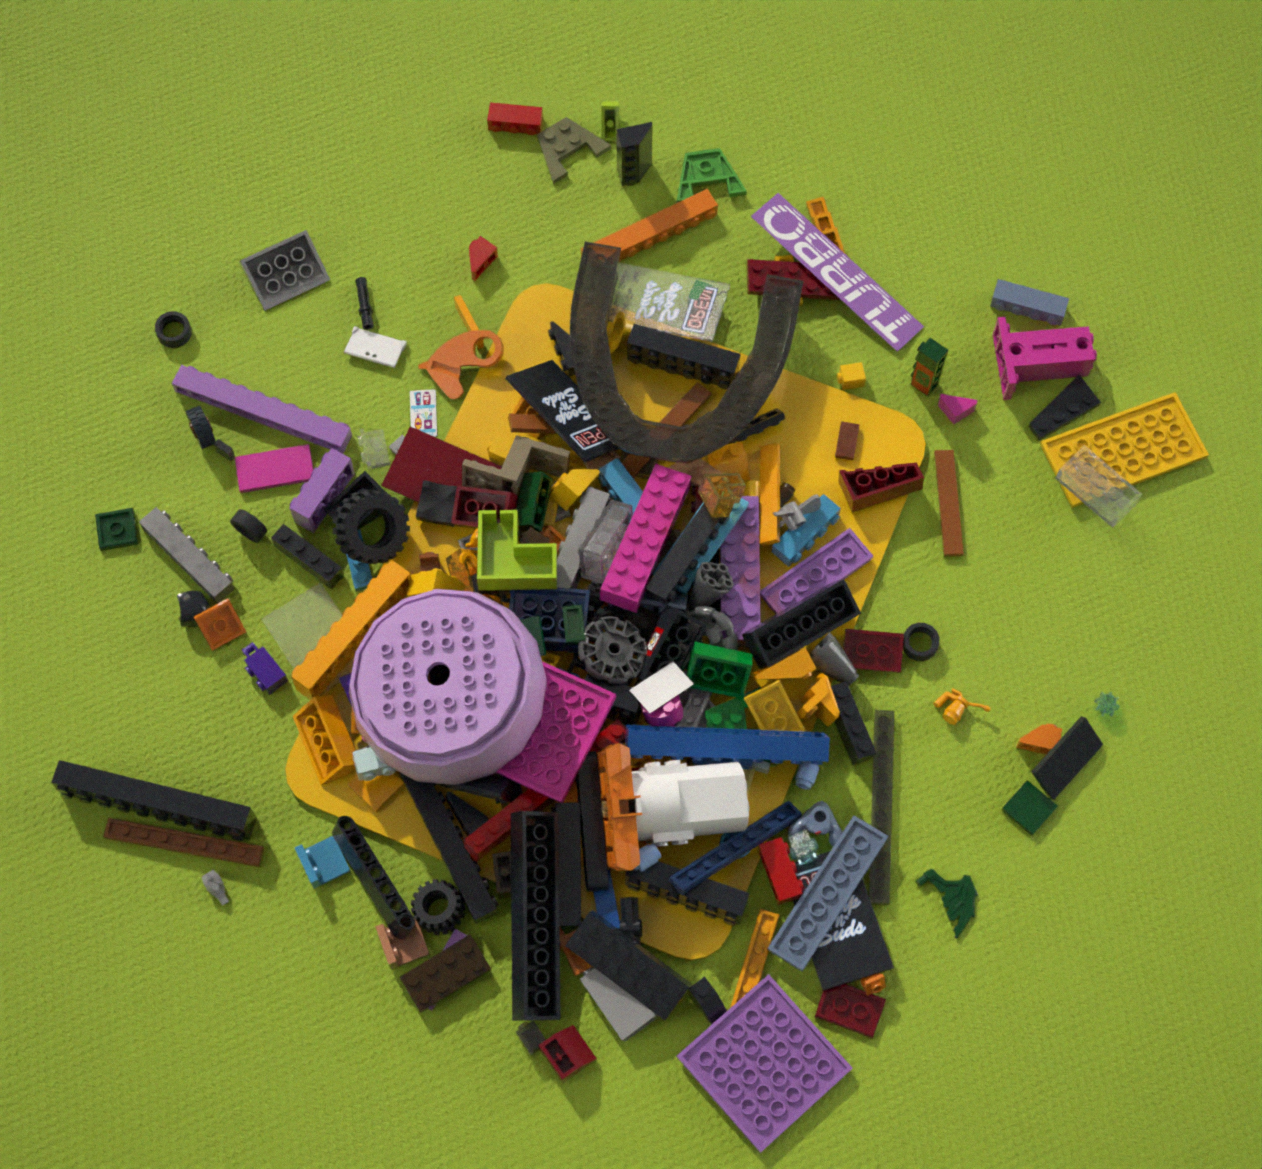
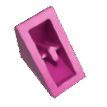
[938,394,978,425]

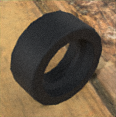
[155,311,192,348]
[230,509,267,543]
[903,622,940,661]

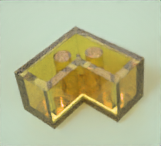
[698,473,746,517]

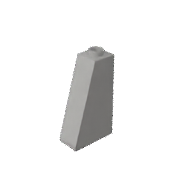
[580,967,659,1041]

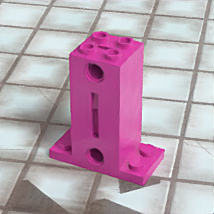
[992,317,1097,400]

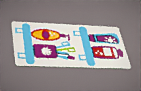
[410,390,437,436]

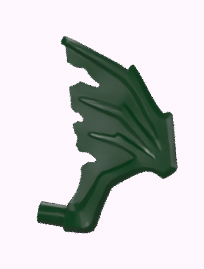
[916,869,978,939]

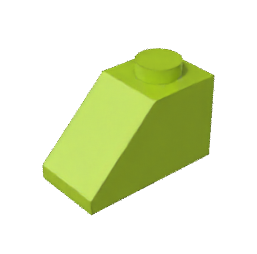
[601,102,619,141]

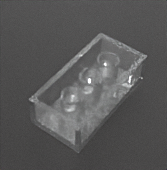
[1055,445,1142,528]
[578,500,633,583]

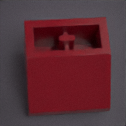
[539,1025,597,1083]

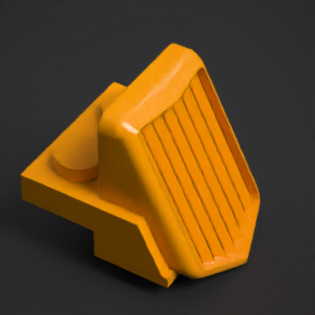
[797,673,840,727]

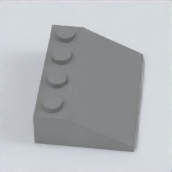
[239,230,330,311]

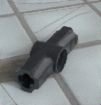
[620,897,642,945]

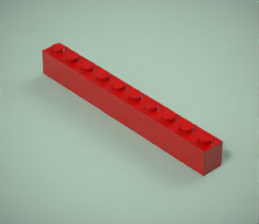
[464,719,626,862]

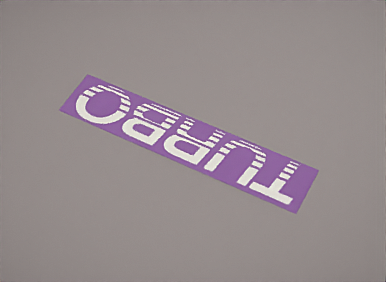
[751,193,924,351]

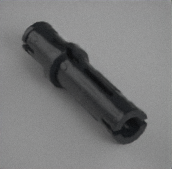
[355,277,374,330]

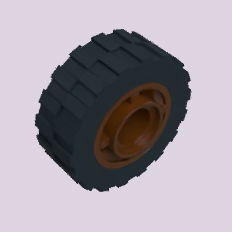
[185,405,216,449]

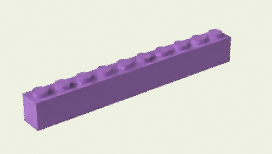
[172,365,352,454]

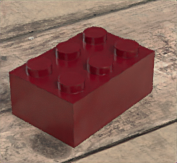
[451,486,518,528]

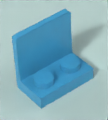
[295,836,350,889]

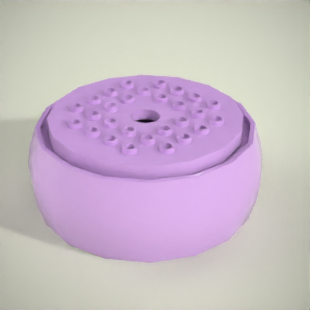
[349,589,547,785]

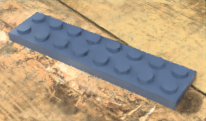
[768,816,888,972]

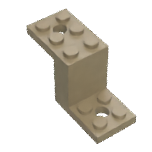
[462,435,570,496]

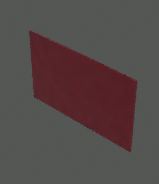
[381,426,502,502]

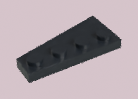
[1028,375,1101,441]

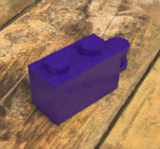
[242,642,288,695]

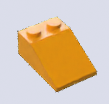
[749,648,817,680]

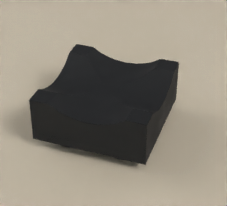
[416,480,457,527]

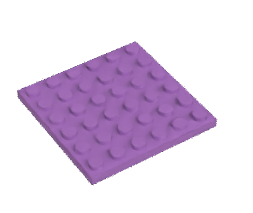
[676,974,853,1153]

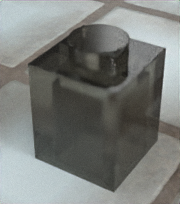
[516,1021,546,1056]

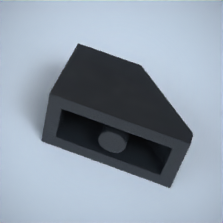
[688,976,727,1025]

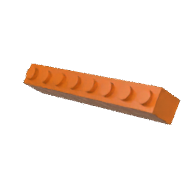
[581,189,718,274]

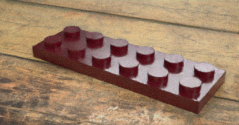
[746,259,841,300]

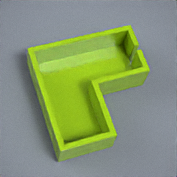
[477,510,557,590]

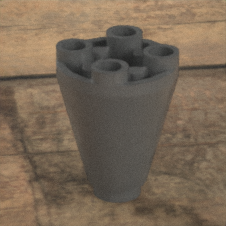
[689,562,734,610]
[809,632,859,687]

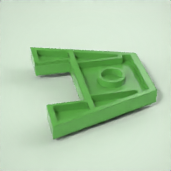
[676,148,747,203]

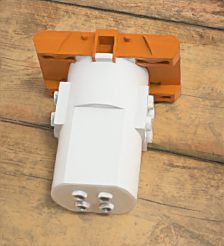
[596,743,749,871]

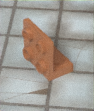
[375,918,429,969]

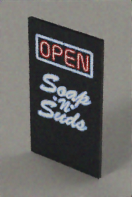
[505,360,631,463]
[793,851,894,991]

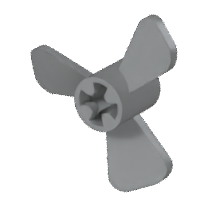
[773,494,821,531]

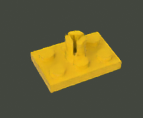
[744,679,806,731]

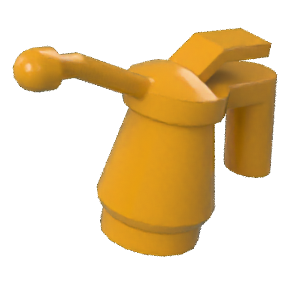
[933,688,991,725]

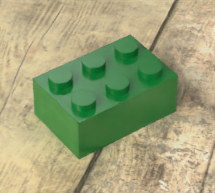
[686,642,752,699]

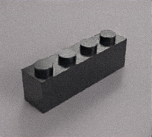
[271,524,344,589]
[831,681,876,765]

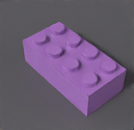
[290,448,355,533]

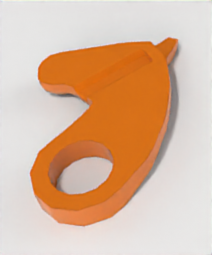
[418,330,504,400]

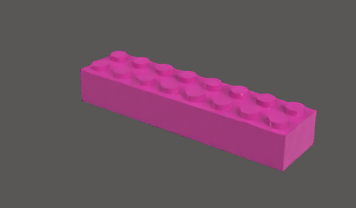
[600,464,692,613]

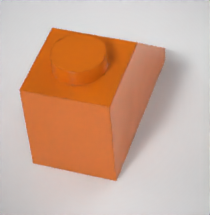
[1016,724,1062,755]

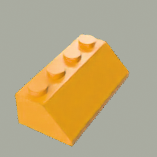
[293,695,356,785]

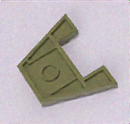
[537,117,611,184]

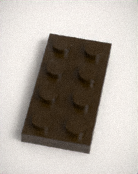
[400,934,491,1013]

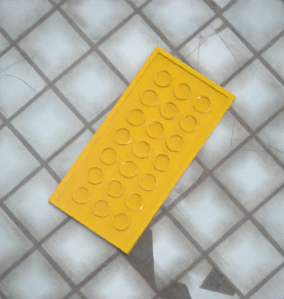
[1040,392,1209,508]

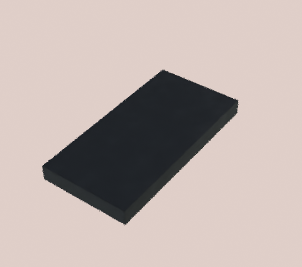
[1031,716,1103,800]

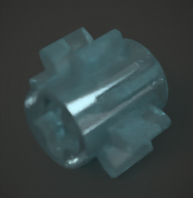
[1094,692,1120,716]

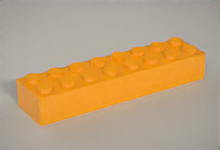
[291,560,411,700]

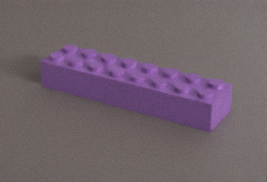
[720,496,760,647]

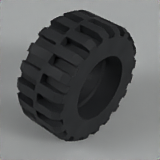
[332,490,410,564]

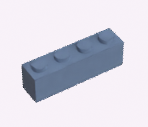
[990,279,1069,326]

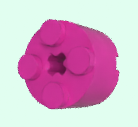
[640,694,683,727]

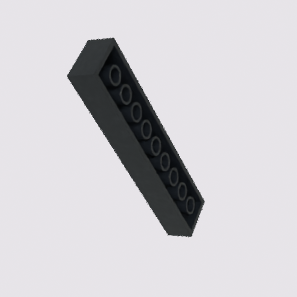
[51,760,257,841]
[511,811,561,1021]

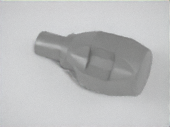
[202,870,229,906]

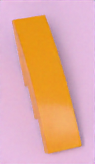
[806,196,845,253]

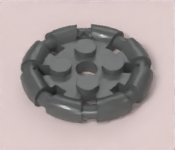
[685,606,738,669]
[578,616,647,684]

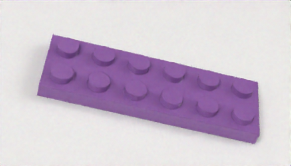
[760,528,874,614]

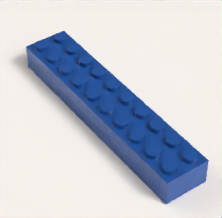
[625,725,830,765]

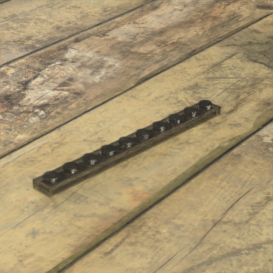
[869,710,895,905]

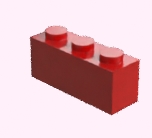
[487,102,543,135]
[758,837,804,906]

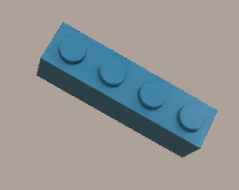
[598,458,643,522]
[772,494,841,567]

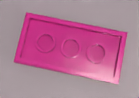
[235,444,313,493]

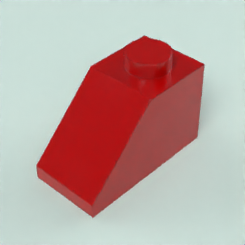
[469,236,498,281]

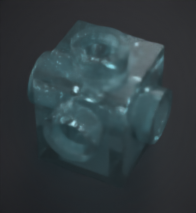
[788,829,819,865]

